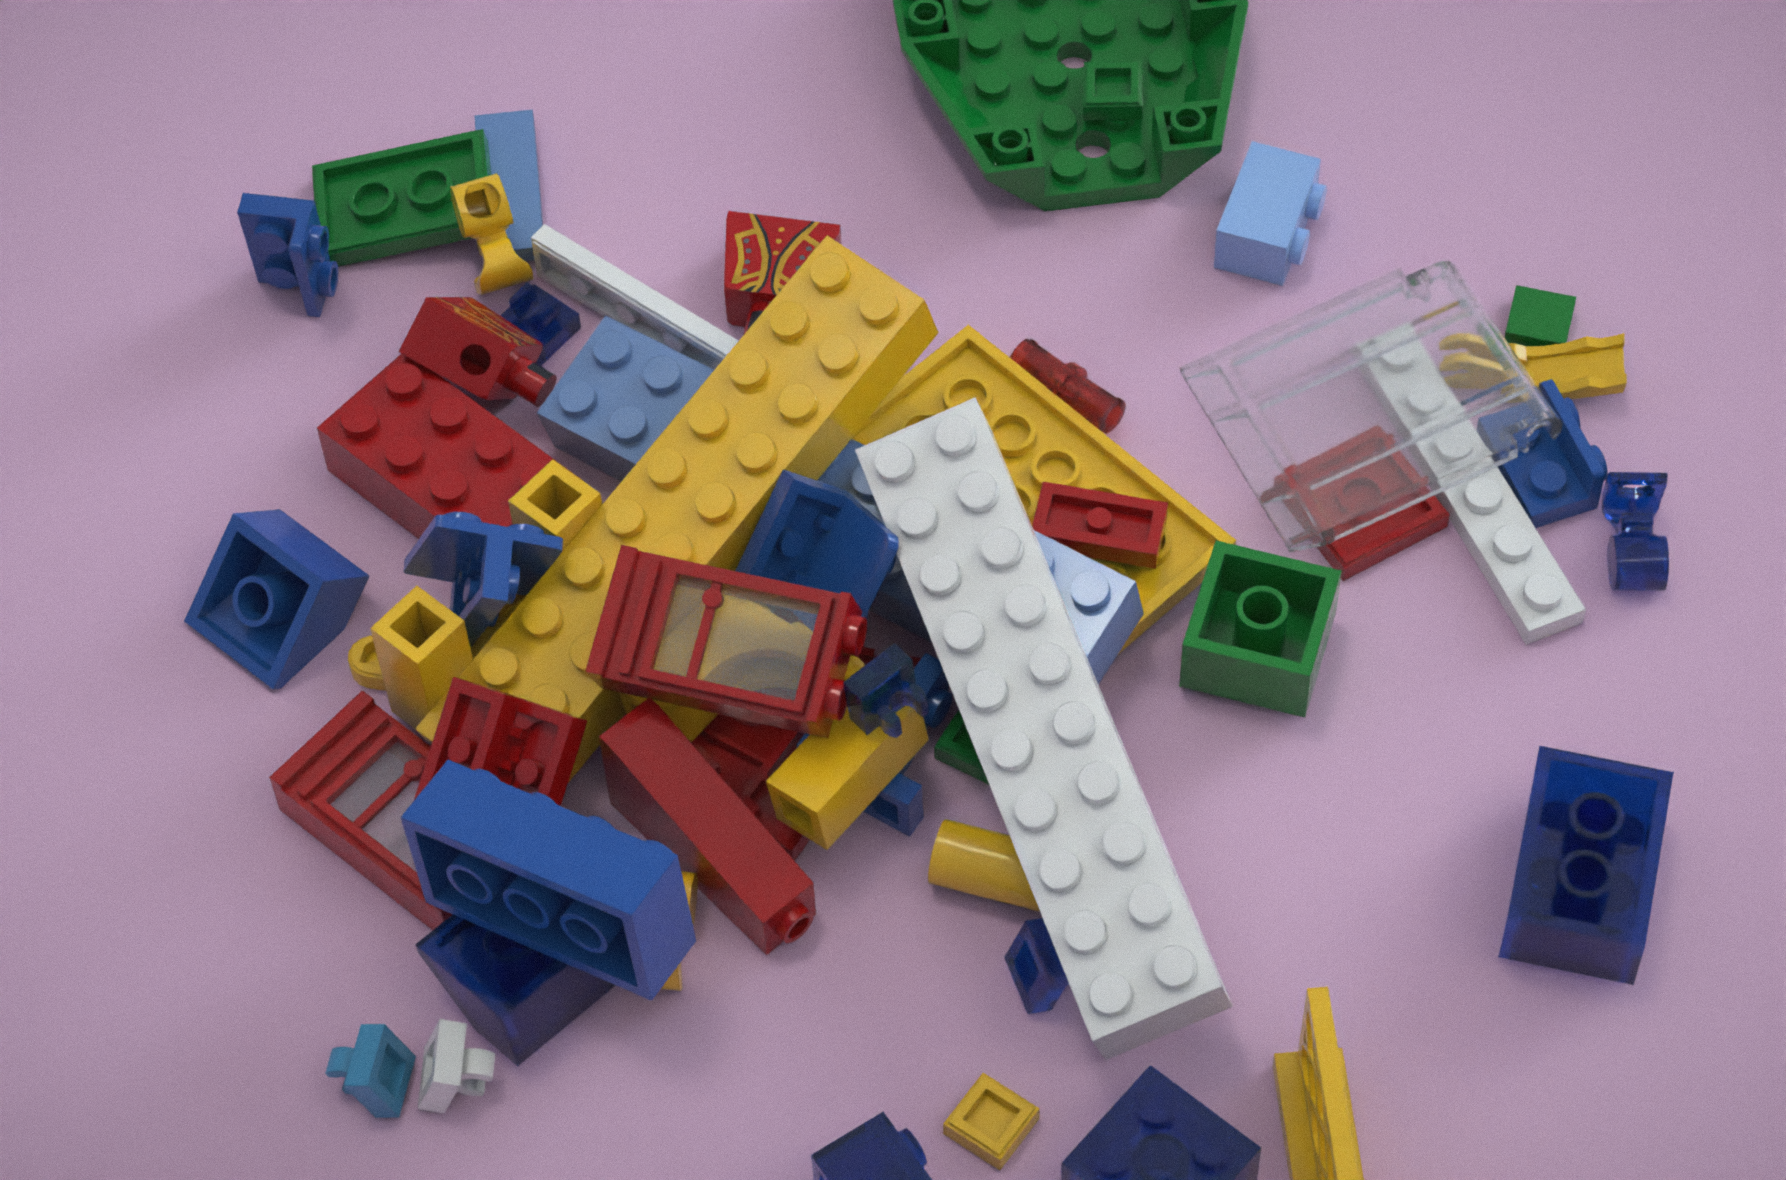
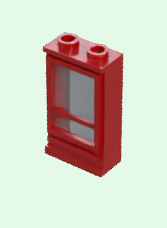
[585,545,867,738]
[269,690,476,943]

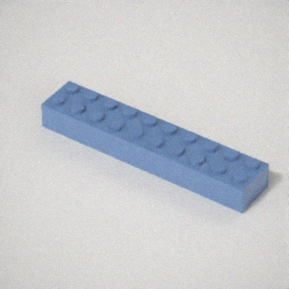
[537,315,1144,685]

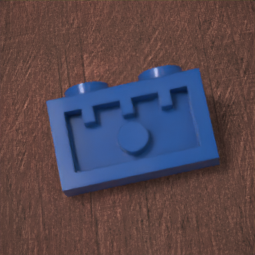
[237,193,339,317]
[1477,379,1608,528]

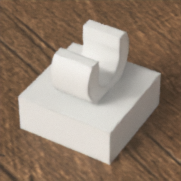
[418,1019,495,1114]

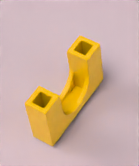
[370,460,602,731]
[619,595,929,850]

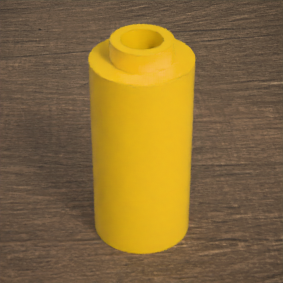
[928,819,1040,912]

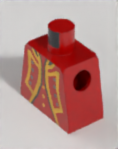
[724,211,842,335]
[398,297,557,407]

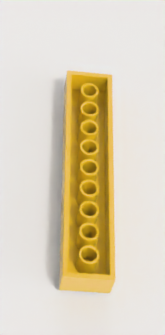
[415,235,939,783]

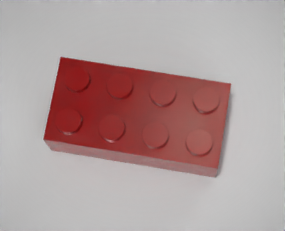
[317,354,585,539]

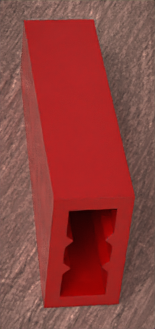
[599,697,816,955]

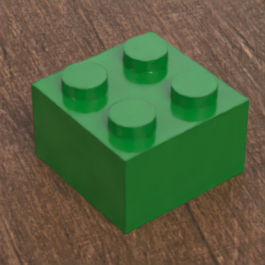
[1179,540,1342,718]

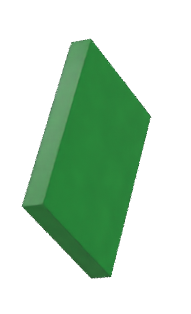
[312,129,491,267]

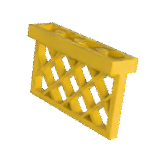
[1272,986,1364,1180]

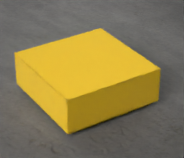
[943,1073,1040,1170]

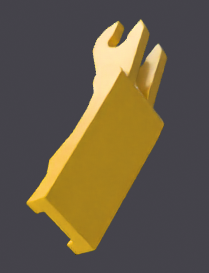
[1439,333,1627,407]

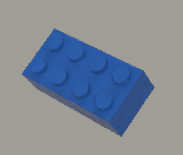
[400,760,696,1001]

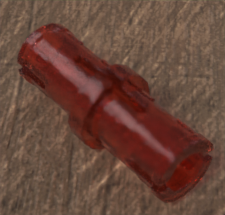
[1010,338,1126,434]

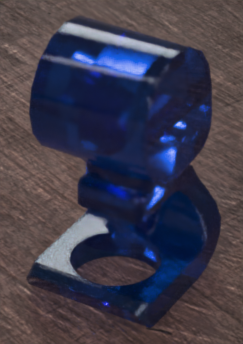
[1601,472,1669,591]

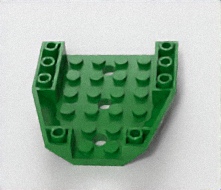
[892,0,1248,212]

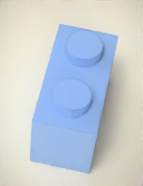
[1214,141,1327,286]

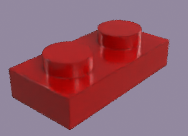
[1032,481,1168,569]

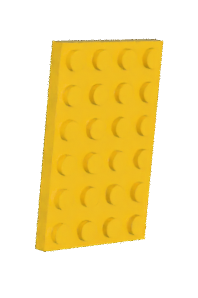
[852,324,1236,654]

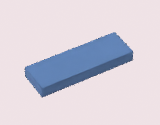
[474,109,543,261]

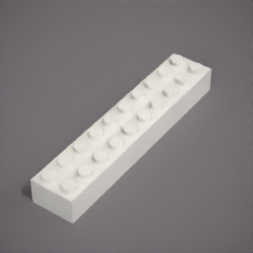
[855,398,1233,1060]

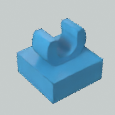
[325,1024,416,1118]

